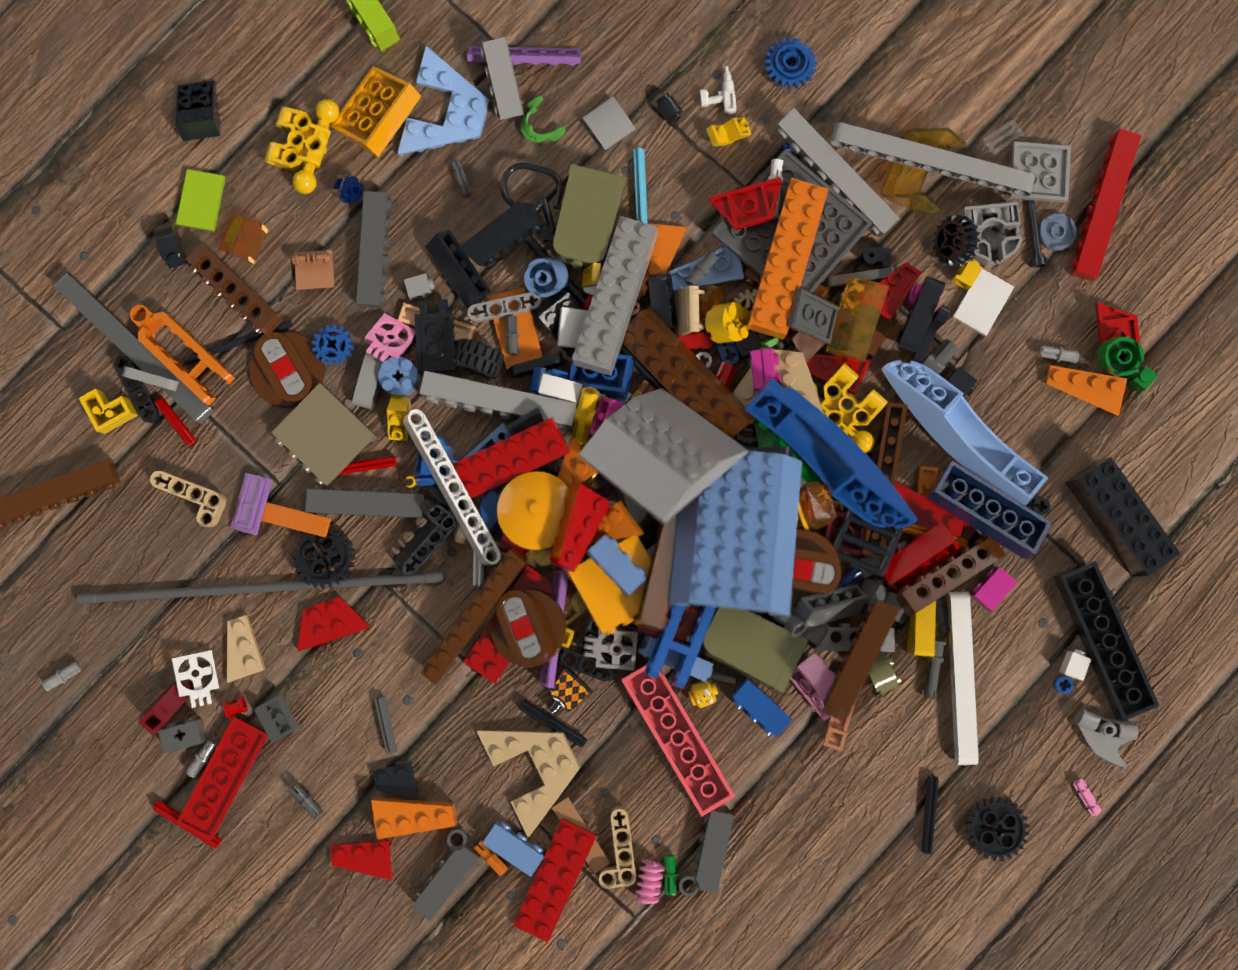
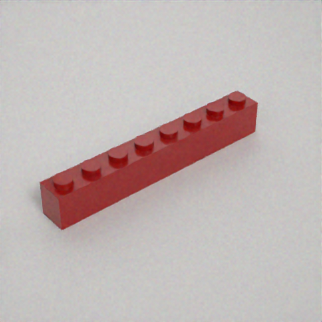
[1070,129,1142,282]

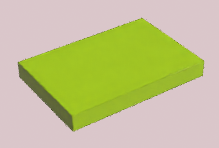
[176,169,226,232]

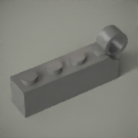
[784,584,868,637]
[679,809,734,896]
[412,828,480,921]

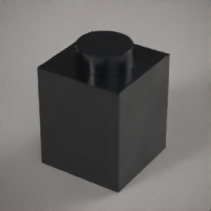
[947,366,978,397]

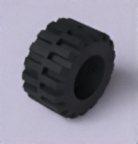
[451,338,505,379]

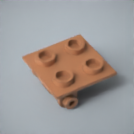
[292,250,334,290]

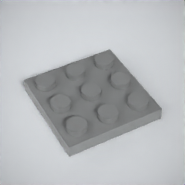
[1009,141,1071,203]

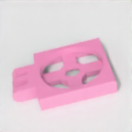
[364,313,416,362]

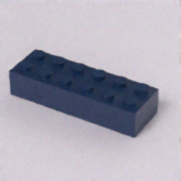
[927,461,1052,560]

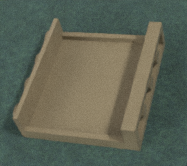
[271,383,378,487]

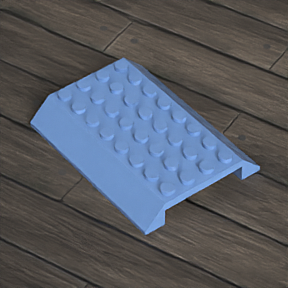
[669,451,802,617]

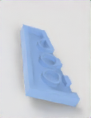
[669,247,744,292]

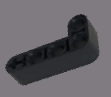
[896,276,945,353]
[395,498,457,575]

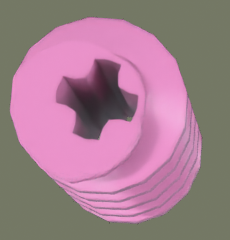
[634,859,665,904]

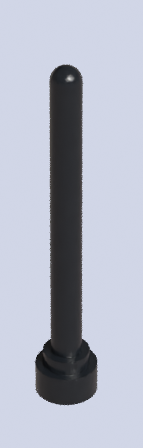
[1027,200,1047,268]

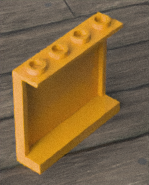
[566,536,651,636]

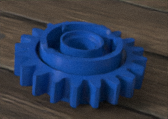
[764,36,817,90]

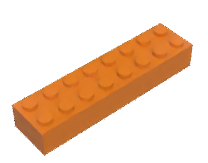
[746,178,828,340]

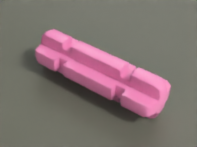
[1073,779,1101,816]

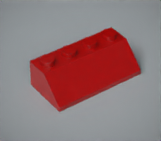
[878,522,961,594]

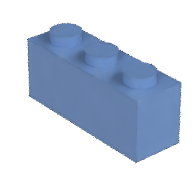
[587,535,646,597]
[482,821,545,877]

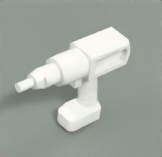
[700,66,736,114]

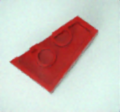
[857,262,922,321]

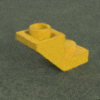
[706,117,751,146]

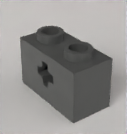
[158,717,207,754]

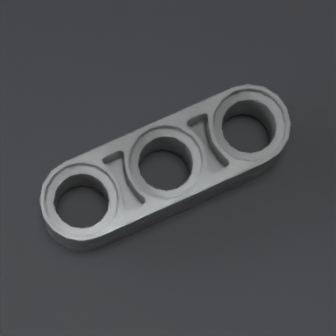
[352,353,386,410]

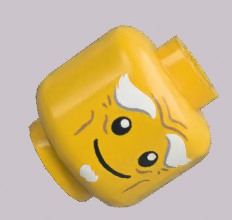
[688,680,719,708]

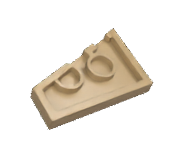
[227,615,266,683]

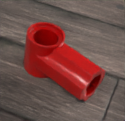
[716,362,737,389]

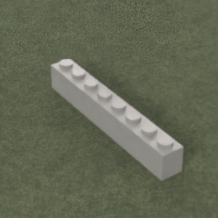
[774,108,900,237]

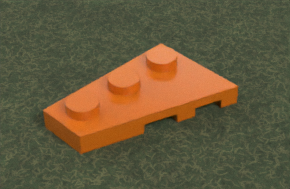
[645,223,687,278]

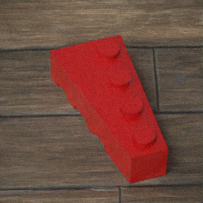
[549,483,611,572]

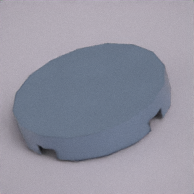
[1038,213,1077,251]

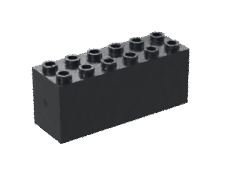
[1065,457,1181,576]

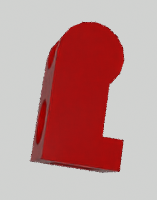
[678,332,714,351]

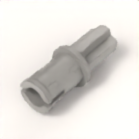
[1039,346,1079,363]
[42,662,81,691]
[186,740,217,778]

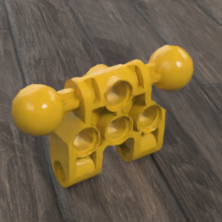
[264,99,339,194]
[813,363,888,454]

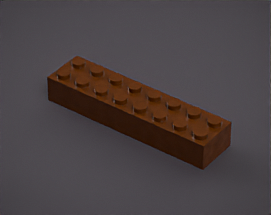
[622,308,755,440]

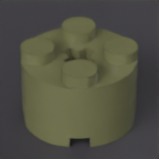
[865,652,901,697]

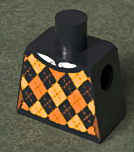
[547,667,593,715]

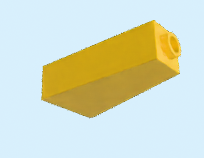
[907,584,936,657]

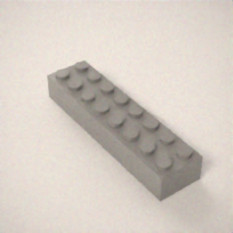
[572,216,658,376]
[420,371,577,432]

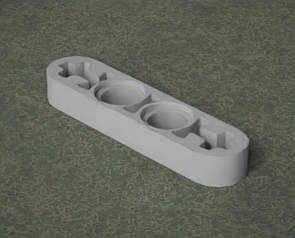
[468,292,541,323]

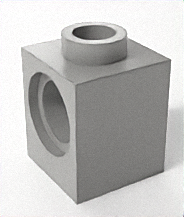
[404,273,435,301]

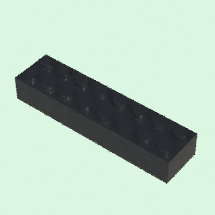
[1053,561,1160,721]

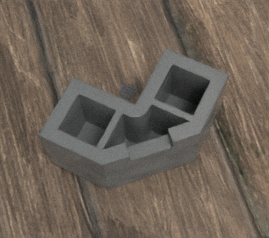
[860,577,908,625]

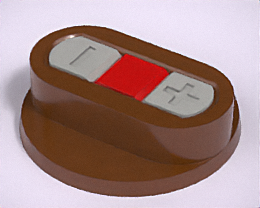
[249,332,325,408]
[790,529,841,607]
[491,589,566,667]

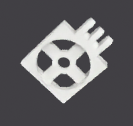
[172,650,219,708]

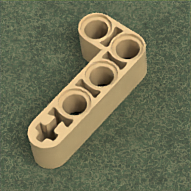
[150,471,226,528]
[599,806,636,888]

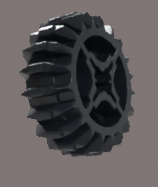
[932,214,981,267]

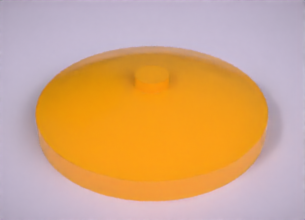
[497,472,570,550]

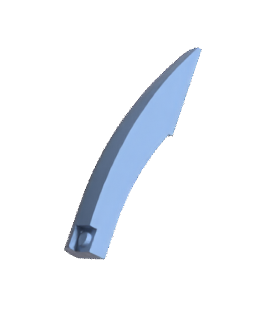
[882,360,1048,506]

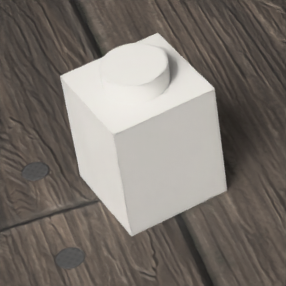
[1059,649,1091,681]

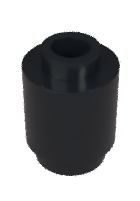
[656,93,683,123]

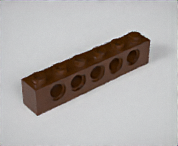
[185,243,284,336]
[896,537,1006,618]

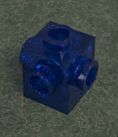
[330,175,365,204]

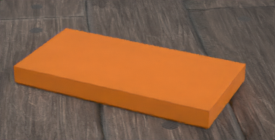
[488,287,543,370]

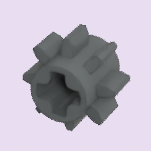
[736,428,757,448]

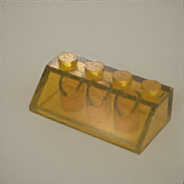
[825,278,889,363]

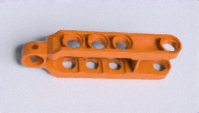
[130,305,236,406]

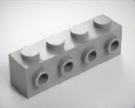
[480,37,524,120]

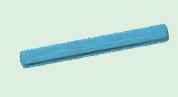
[633,147,648,224]

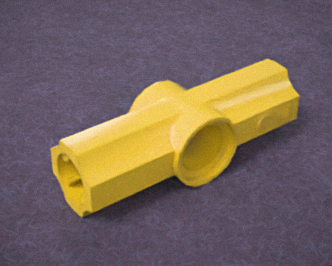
[571,387,599,445]

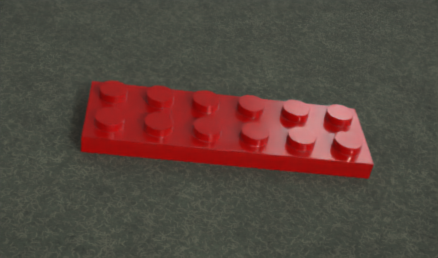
[452,417,570,498]
[463,566,553,683]
[176,717,268,841]
[513,818,597,943]

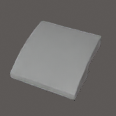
[582,97,635,150]

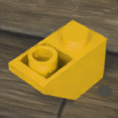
[387,396,411,441]

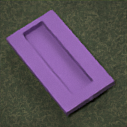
[230,473,273,535]

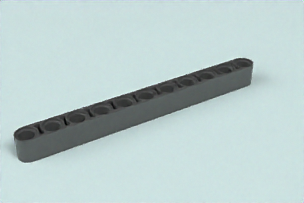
[52,271,215,424]

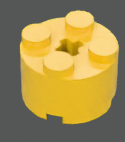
[705,302,749,343]

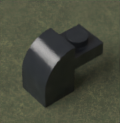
[154,221,188,269]

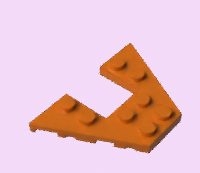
[558,438,643,543]

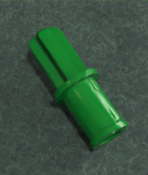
[662,855,678,896]

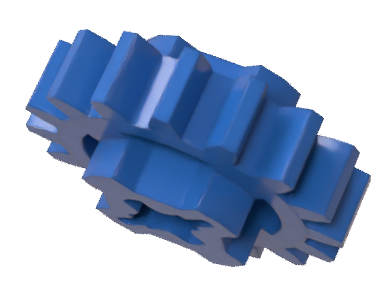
[312,324,354,366]

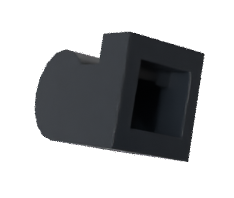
[861,247,891,269]

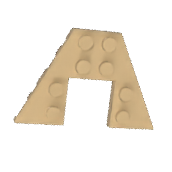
[732,349,824,425]
[477,730,581,837]

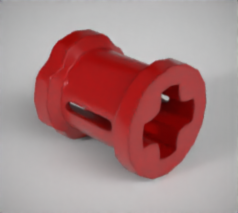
[222,696,248,718]

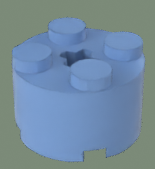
[524,257,568,297]
[378,357,420,397]

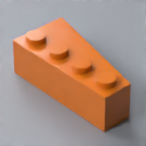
[371,797,458,839]

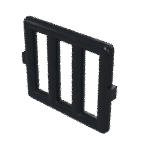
[832,508,905,577]
[576,614,645,664]

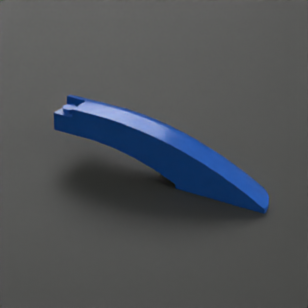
[745,378,917,529]

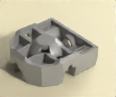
[958,202,1022,266]

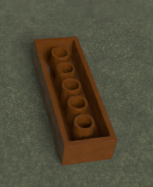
[822,599,900,723]

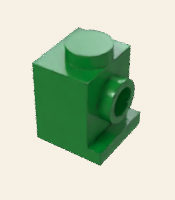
[1126,366,1158,393]

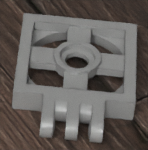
[583,629,638,671]

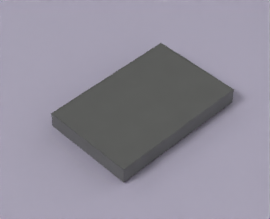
[787,288,839,344]

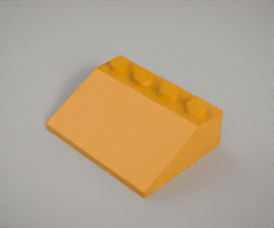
[331,66,421,157]

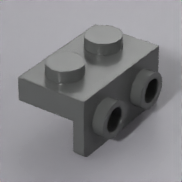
[254,694,300,743]

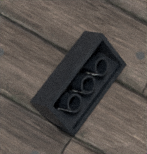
[459,201,545,267]

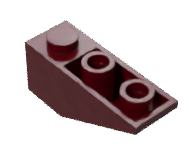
[138,679,194,735]

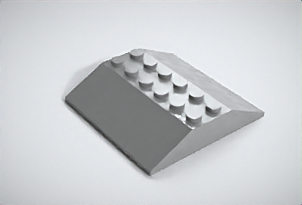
[579,388,748,523]

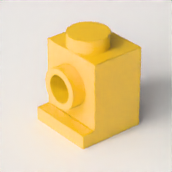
[951,259,983,291]

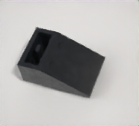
[175,80,221,141]
[533,289,581,360]

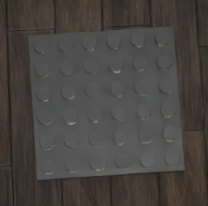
[711,149,873,293]

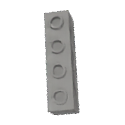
[814,623,895,652]

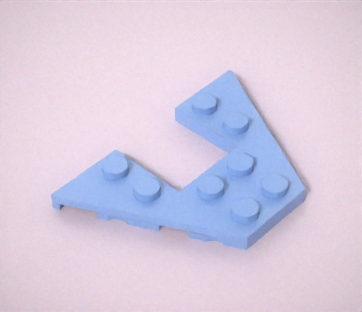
[398,47,490,156]

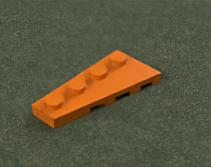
[1045,365,1127,416]

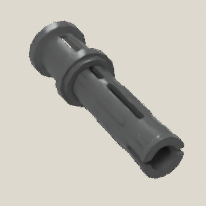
[923,640,947,699]

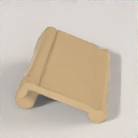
[674,286,705,337]

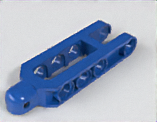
[645,605,716,689]

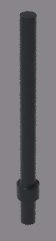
[183,319,293,365]

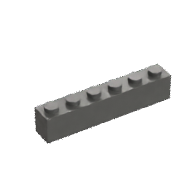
[356,191,392,309]
[305,486,425,518]

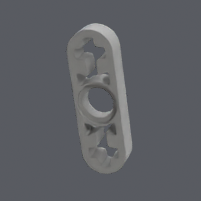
[122,367,179,391]

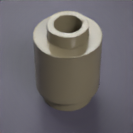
[453,518,474,545]

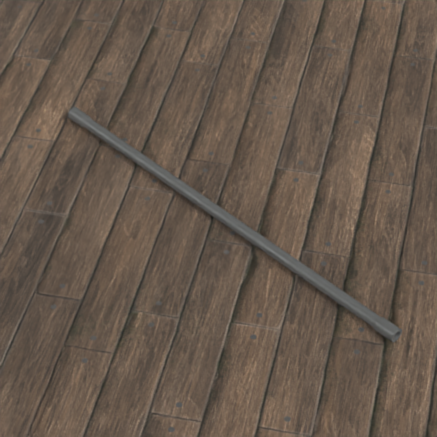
[77,571,444,604]

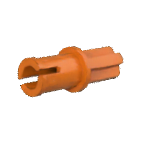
[474,840,508,876]

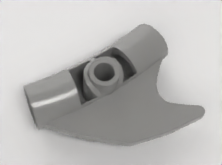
[1075,709,1138,767]

